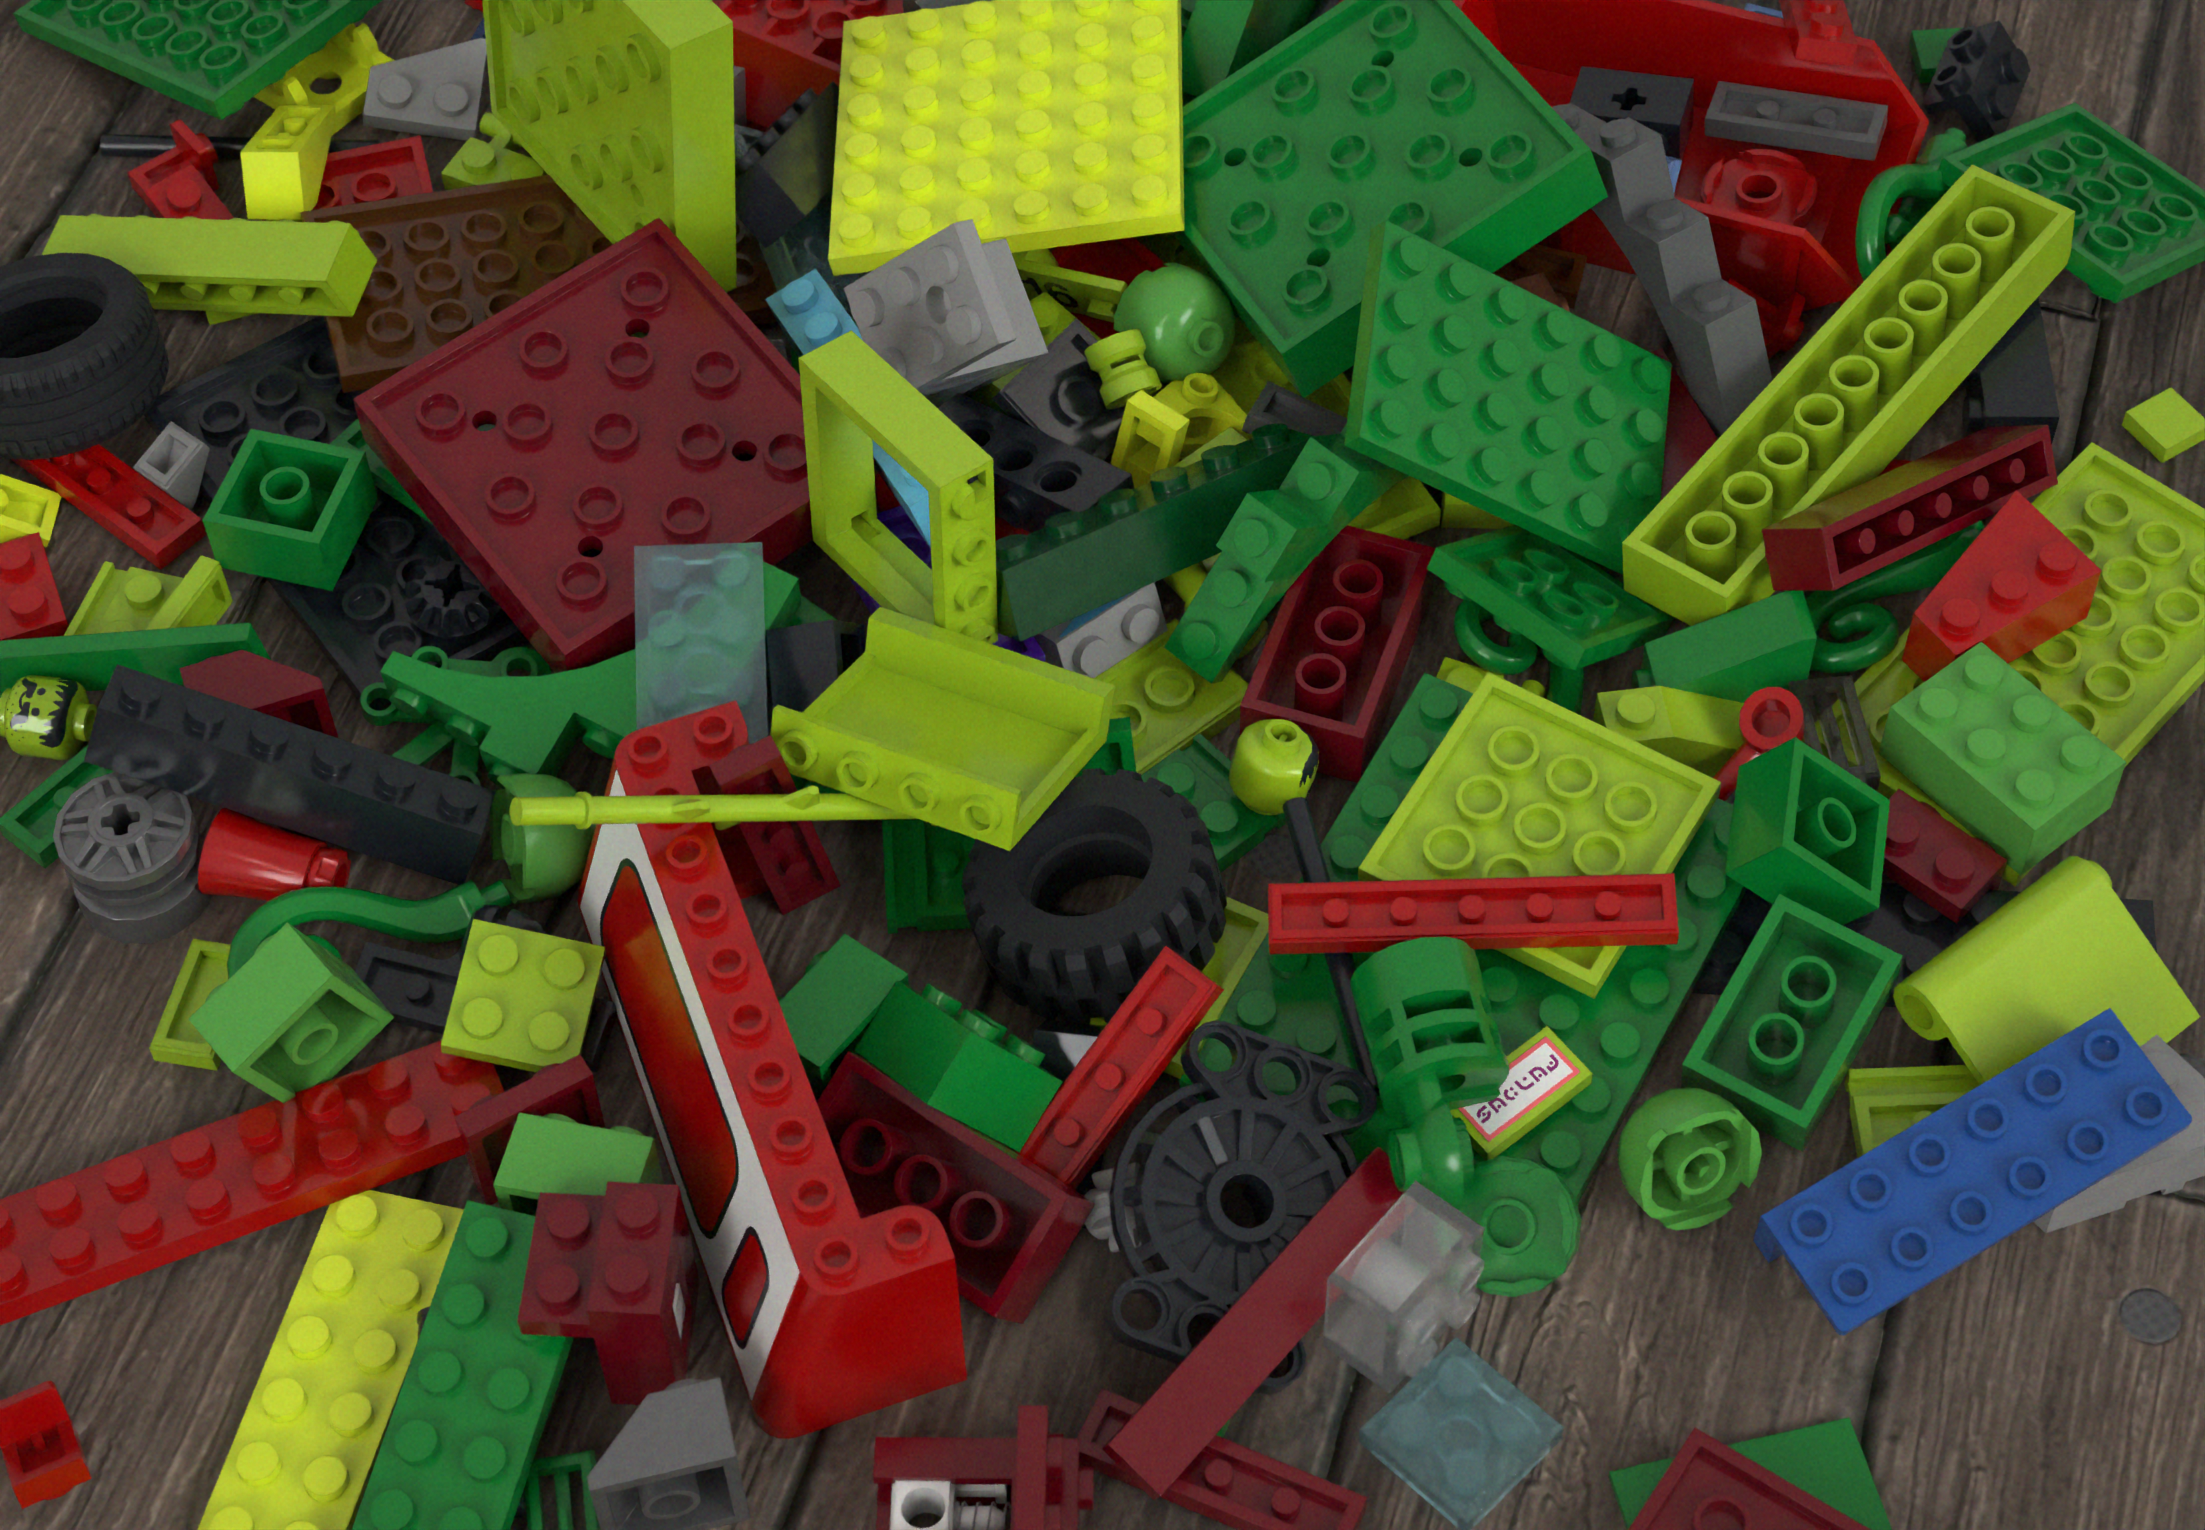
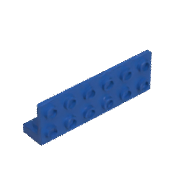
[1753,1008,2192,1335]

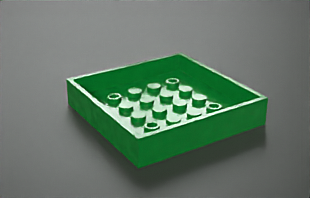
[1172,0,1608,398]

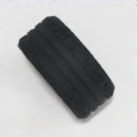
[0,253,169,460]

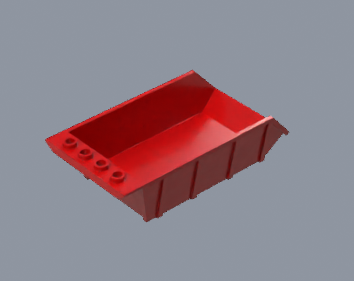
[1452,0,1929,312]

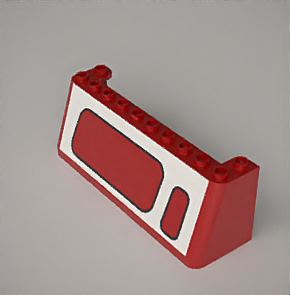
[577,700,967,1439]

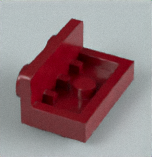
[1883,789,2007,924]

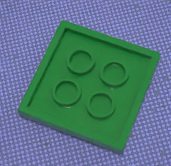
[1426,525,1674,670]

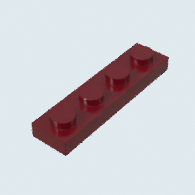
[709,735,841,915]
[1076,1389,1367,1530]

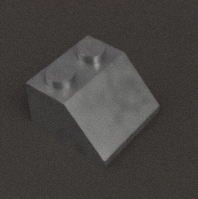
[587,1378,750,1530]

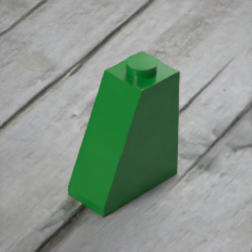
[1631,590,1817,707]

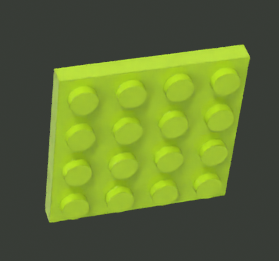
[1358,672,1721,999]

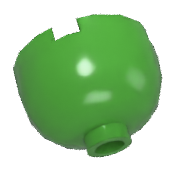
[1114,262,1236,385]
[489,773,596,904]
[1617,1087,1762,1230]

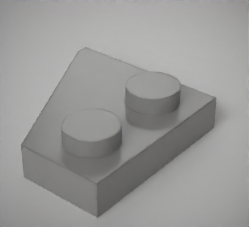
[363,38,487,141]

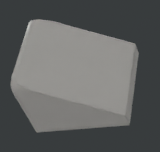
[133,421,210,511]

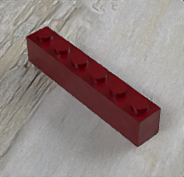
[1762,425,2058,591]

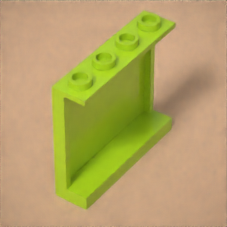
[770,607,1115,851]

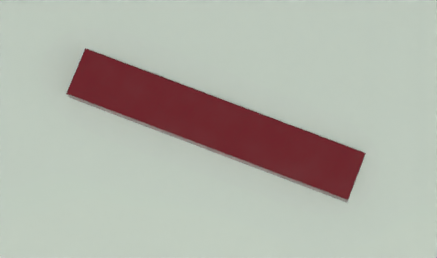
[1102,1146,1426,1500]

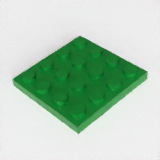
[1938,102,2205,304]

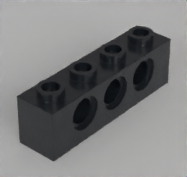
[938,392,1134,533]

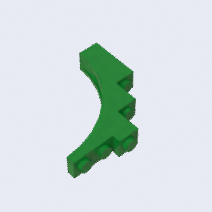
[1164,423,1409,684]
[380,552,801,789]

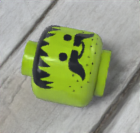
[0,675,97,760]
[1229,719,1319,815]

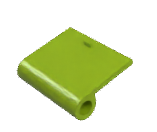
[1893,856,2200,1085]

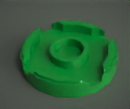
[1439,1156,1582,1297]

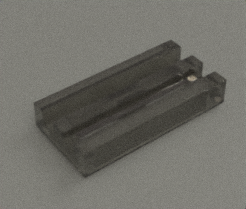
[1787,675,1881,790]

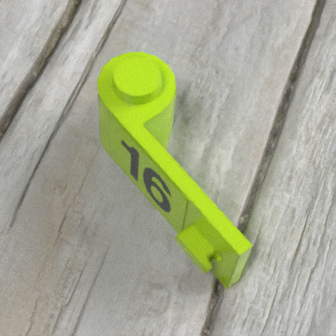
[1011,248,1128,322]

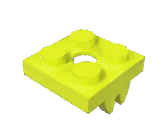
[254,23,394,135]

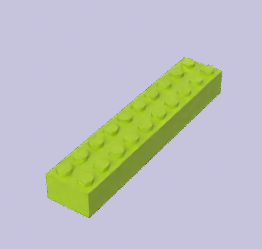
[1622,165,2075,626]

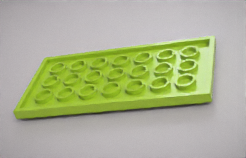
[1804,442,2205,887]

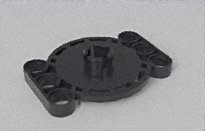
[1103,1020,1377,1395]

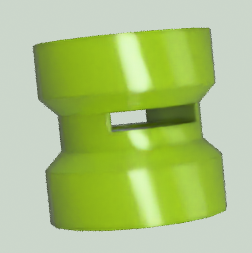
[1084,329,1162,409]

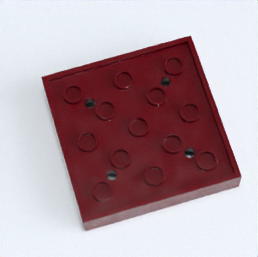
[353,218,876,673]

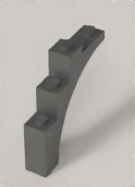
[1552,103,1772,438]

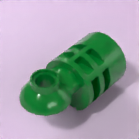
[1350,937,1509,1211]

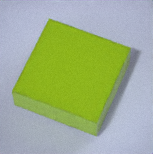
[2122,387,2205,463]

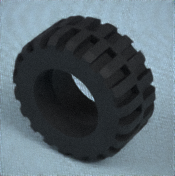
[962,768,1227,1024]

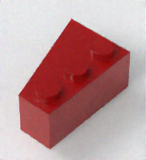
[1902,490,2102,682]

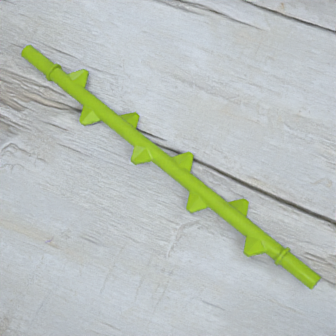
[510,785,937,830]

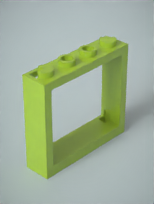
[798,330,998,644]

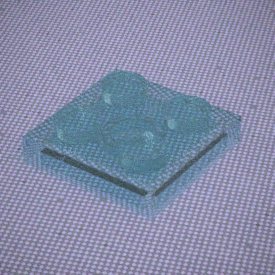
[1359,1337,1564,1530]

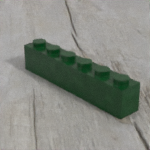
[995,423,1313,642]

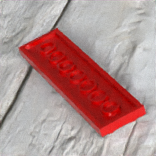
[0,1040,505,1326]

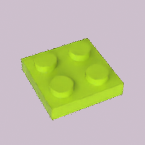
[441,919,605,1072]

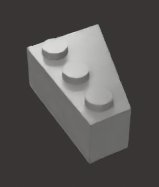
[2033,1035,2205,1233]

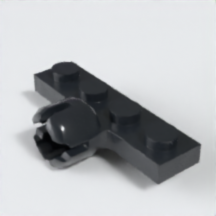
[355,905,617,1072]

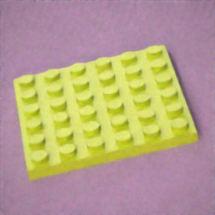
[828,0,1185,276]

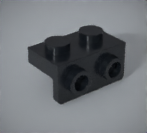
[1922,21,2031,143]

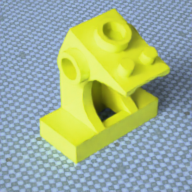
[1110,373,1252,489]

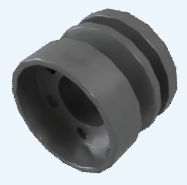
[53,772,212,943]

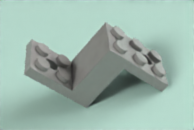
[843,219,1049,408]

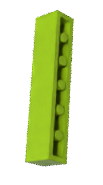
[42,214,377,317]

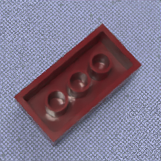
[1239,525,1436,783]
[817,1051,1095,1324]

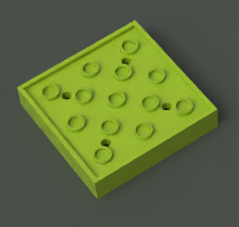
[482,0,737,293]

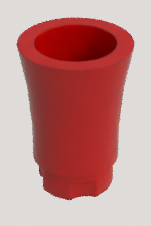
[198,808,351,902]

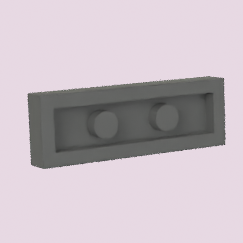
[1705,81,1888,161]

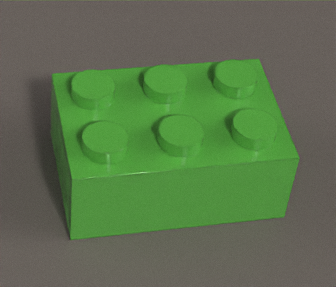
[1879,642,2126,876]

